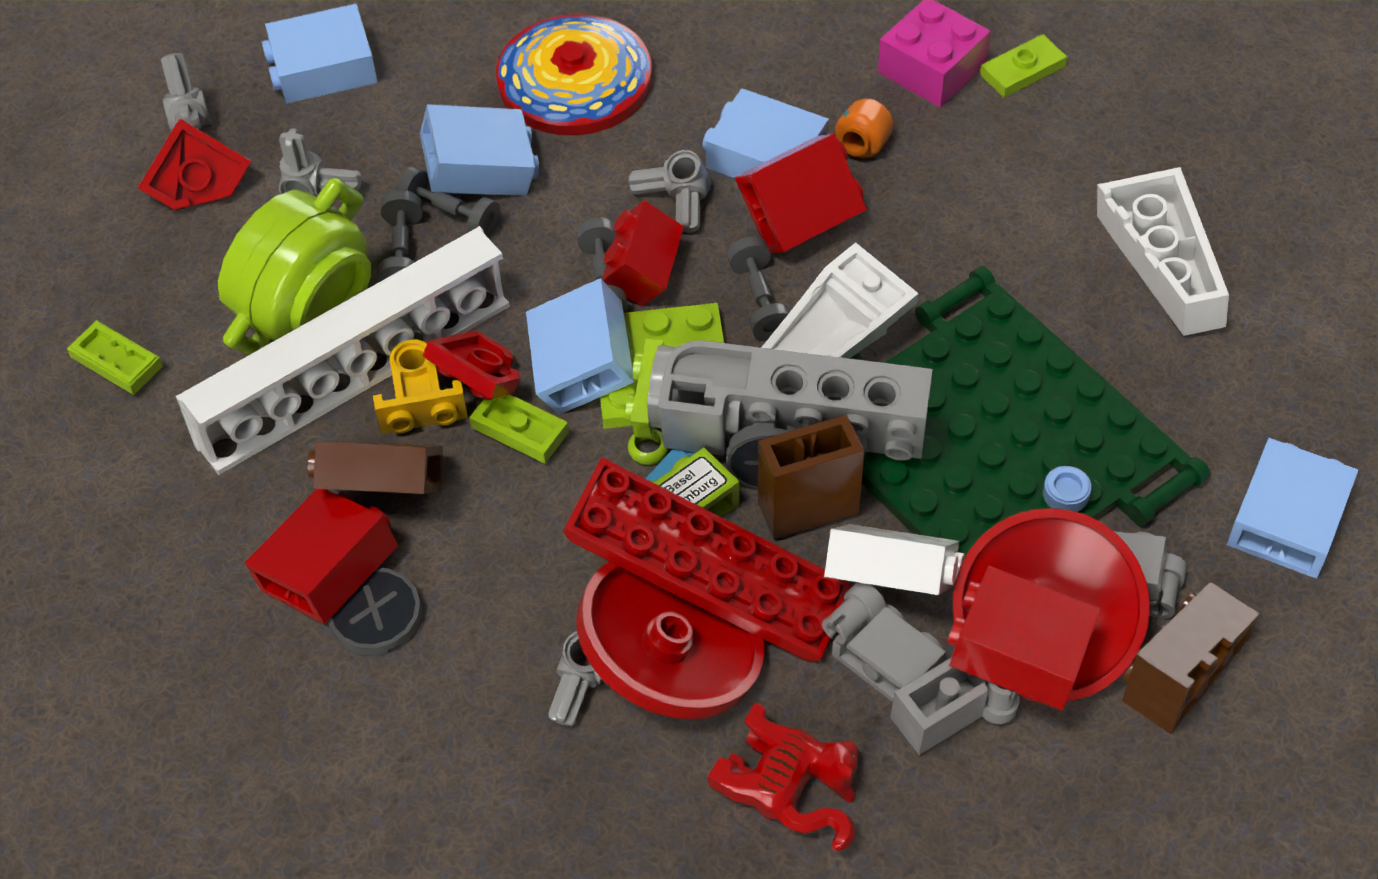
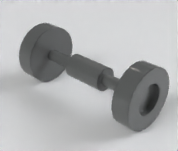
[396,166,500,237]
[377,190,423,283]
[577,218,628,313]
[727,236,790,341]

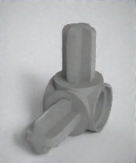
[161,53,211,131]
[279,128,361,197]
[629,150,712,234]
[548,631,602,726]

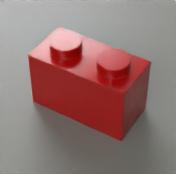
[602,200,684,306]

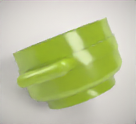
[218,178,371,356]

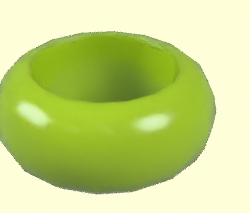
[627,428,668,465]

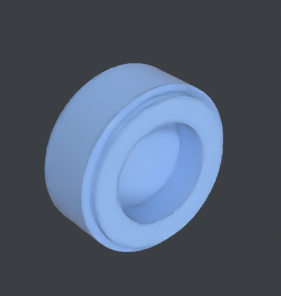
[1043,466,1091,512]

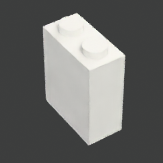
[824,524,965,595]

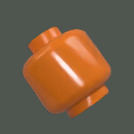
[835,98,894,159]

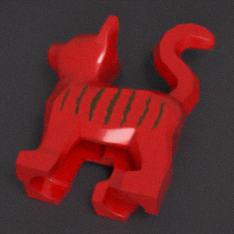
[707,703,858,852]

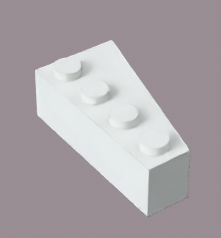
[1097,167,1229,336]

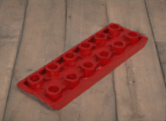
[563,457,852,661]

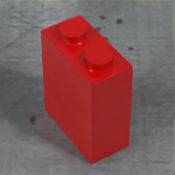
[734,133,867,253]
[244,488,398,625]
[947,565,1100,710]

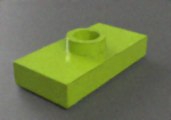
[980,34,1067,98]
[67,320,163,395]

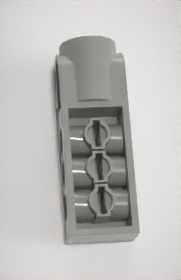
[647,340,933,460]

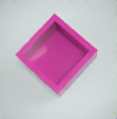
[878,0,991,108]

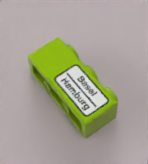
[651,447,739,518]

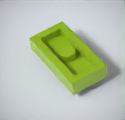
[625,338,664,439]
[469,394,569,464]

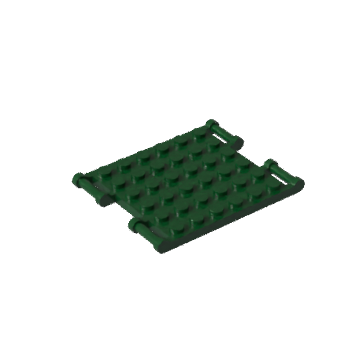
[850,265,1211,557]

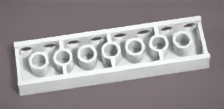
[176,226,510,475]

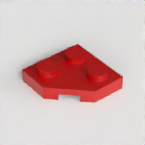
[138,118,252,210]
[422,330,521,400]

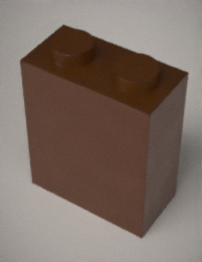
[758,415,864,539]
[307,440,443,494]

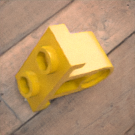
[373,339,468,434]

